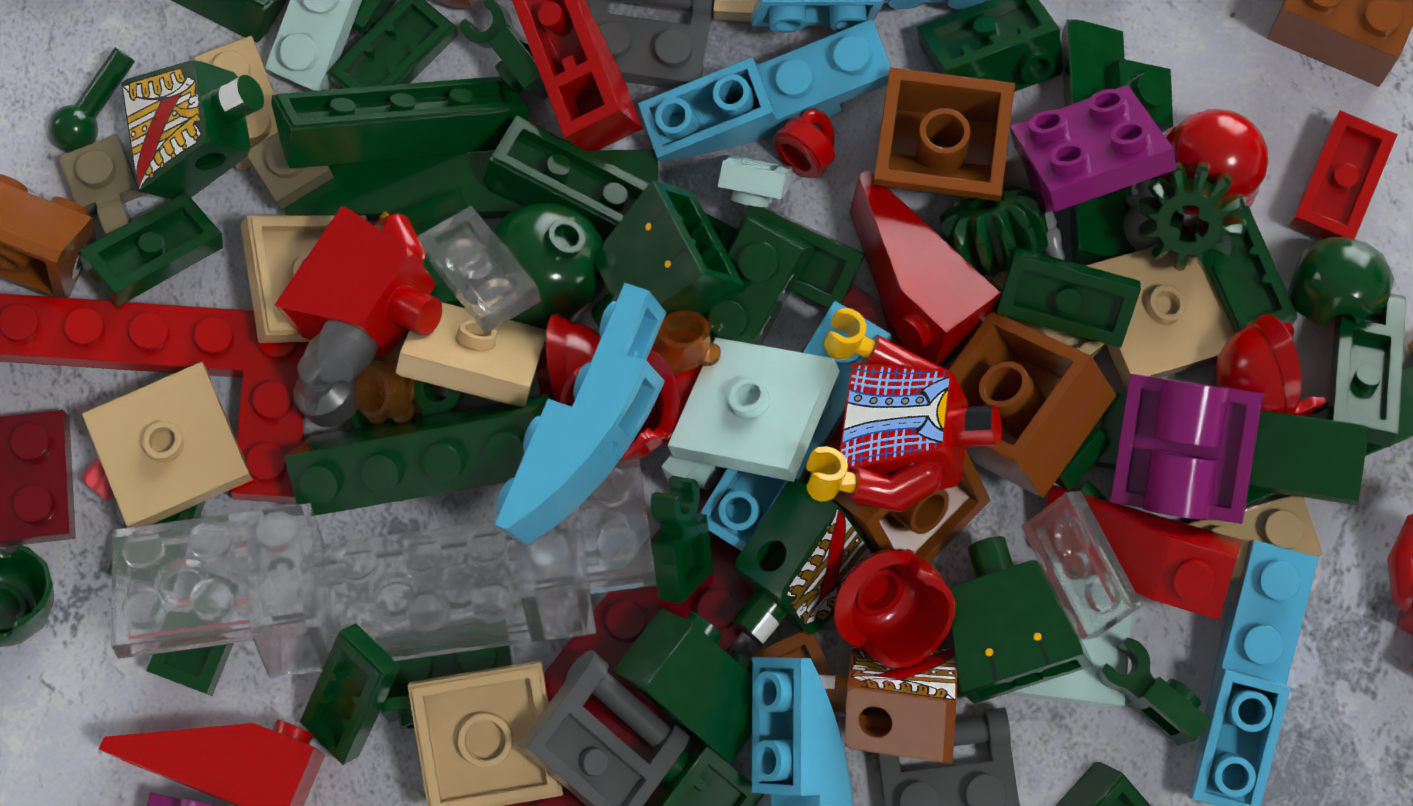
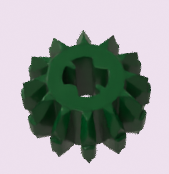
[1137,162,1247,271]
[940,185,1049,277]

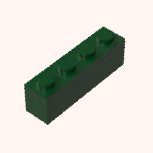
[284,393,554,518]

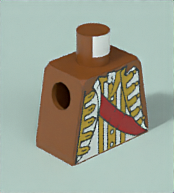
[818,646,957,764]

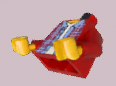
[806,308,1002,512]

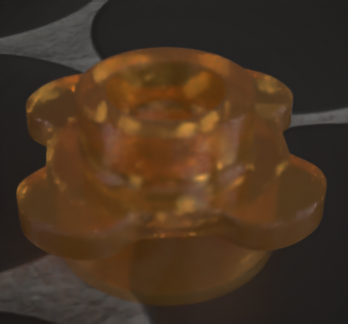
[653,311,721,374]
[354,359,414,424]

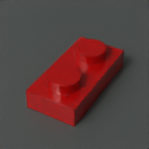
[1290,110,1398,239]

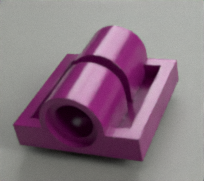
[1010,85,1177,214]
[1110,374,1264,524]

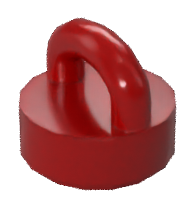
[773,108,835,178]

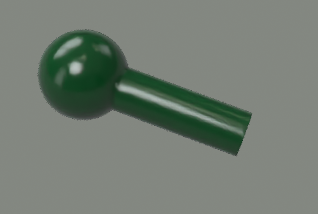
[48,47,135,153]

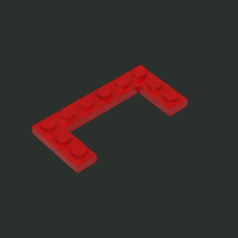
[0,293,309,504]

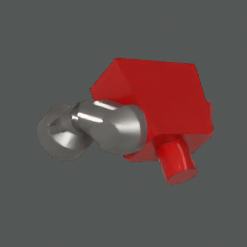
[274,206,443,427]

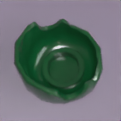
[1288,237,1394,326]
[0,545,54,647]

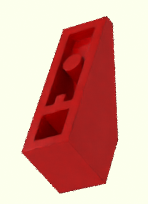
[512,0,644,151]
[849,169,1000,365]
[1034,485,1242,620]
[99,719,325,806]

